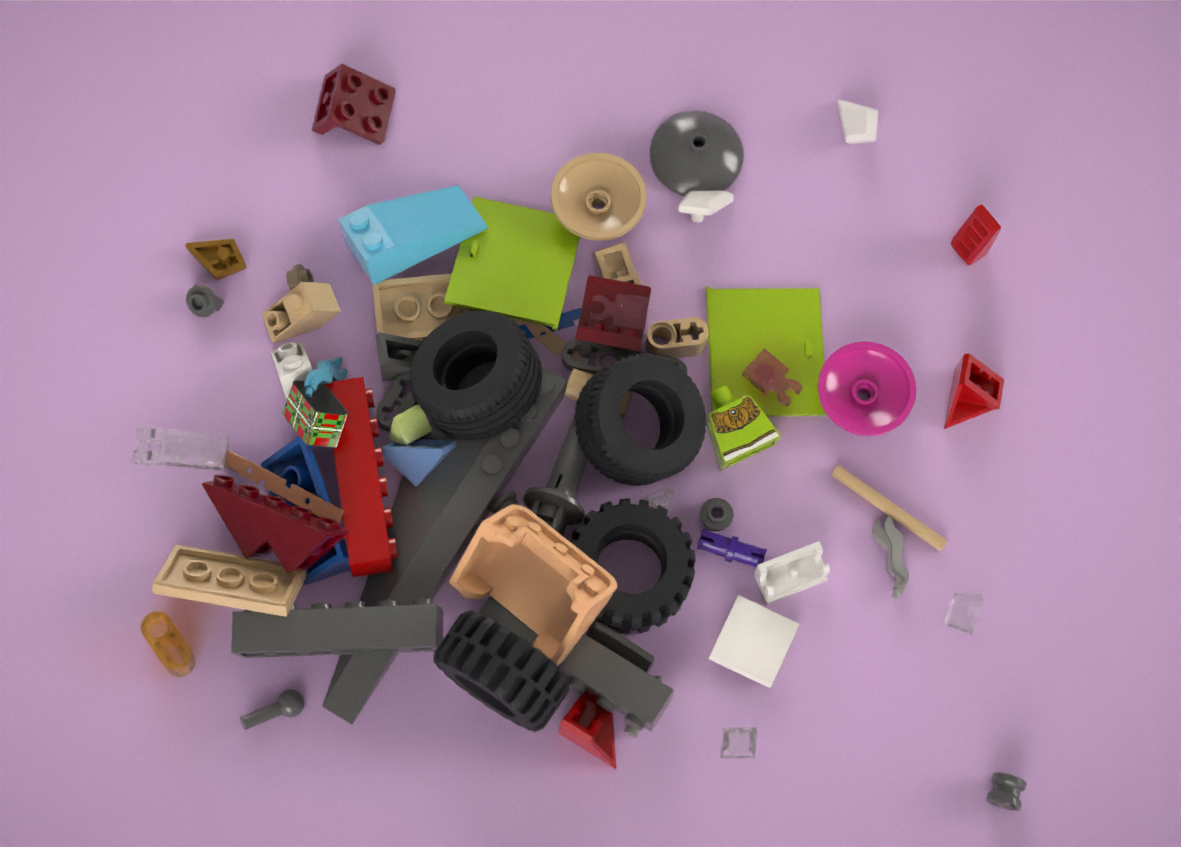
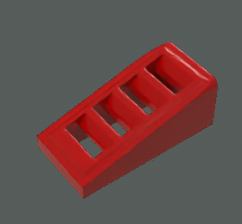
[951,204,1001,265]

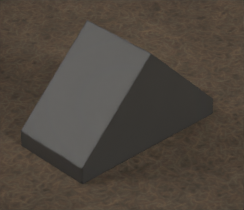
[375,332,423,381]

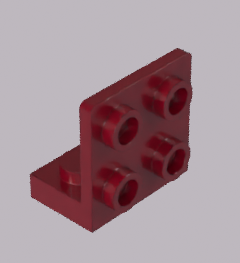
[311,64,396,145]
[575,275,651,351]

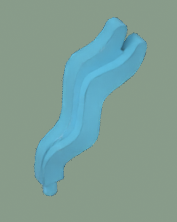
[304,357,348,398]

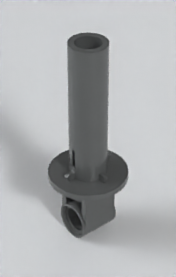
[523,413,589,536]

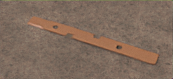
[222,450,344,525]

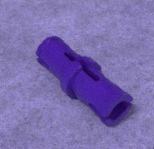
[697,529,767,567]

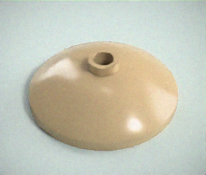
[551,153,647,241]

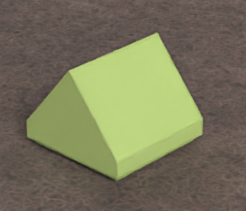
[389,404,432,445]

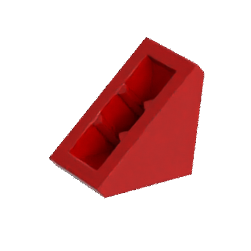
[944,353,1004,429]
[558,691,617,770]

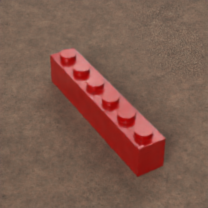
[324,377,398,578]

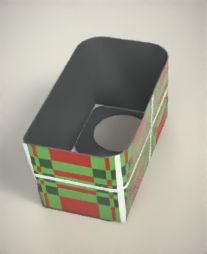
[282,380,348,447]

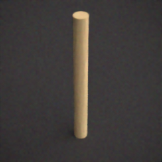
[831,465,948,551]

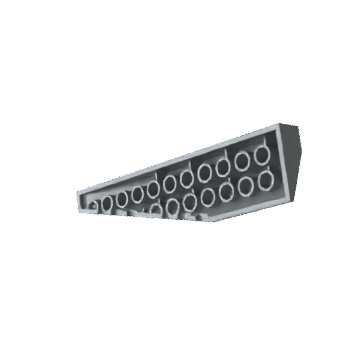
[323,361,567,725]

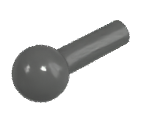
[240,690,304,730]

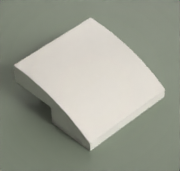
[708,595,799,688]

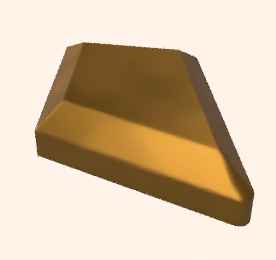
[185,238,247,281]

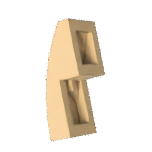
[593,242,641,285]

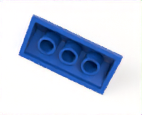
[261,436,351,585]

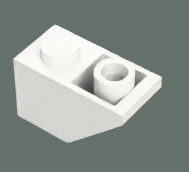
[270,342,312,401]

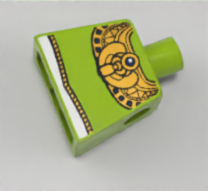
[706,385,781,470]

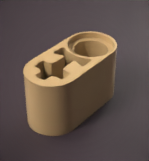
[645,317,709,358]

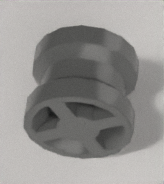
[986,772,1027,811]

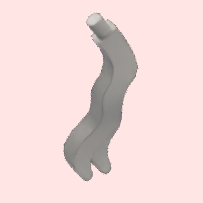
[872,516,909,599]

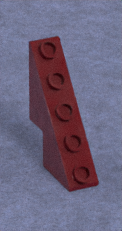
[201,475,349,573]

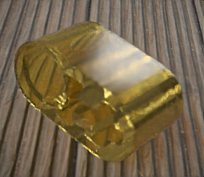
[141,611,195,677]

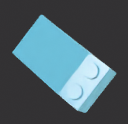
[338,185,488,285]

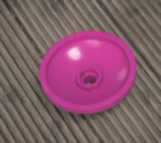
[817,341,916,436]

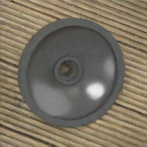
[650,111,744,196]

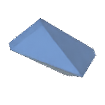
[382,439,457,487]

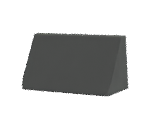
[588,621,655,673]

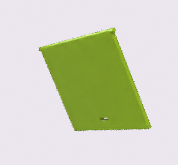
[444,196,580,330]
[706,286,827,416]

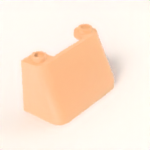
[448,504,617,666]

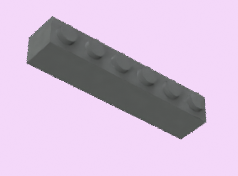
[479,596,674,732]
[231,599,443,658]

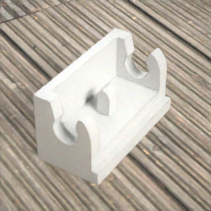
[753,541,830,605]

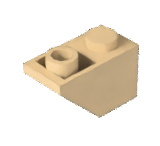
[262,282,341,343]

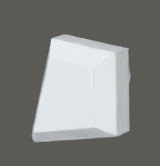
[837,100,878,144]
[679,191,734,222]

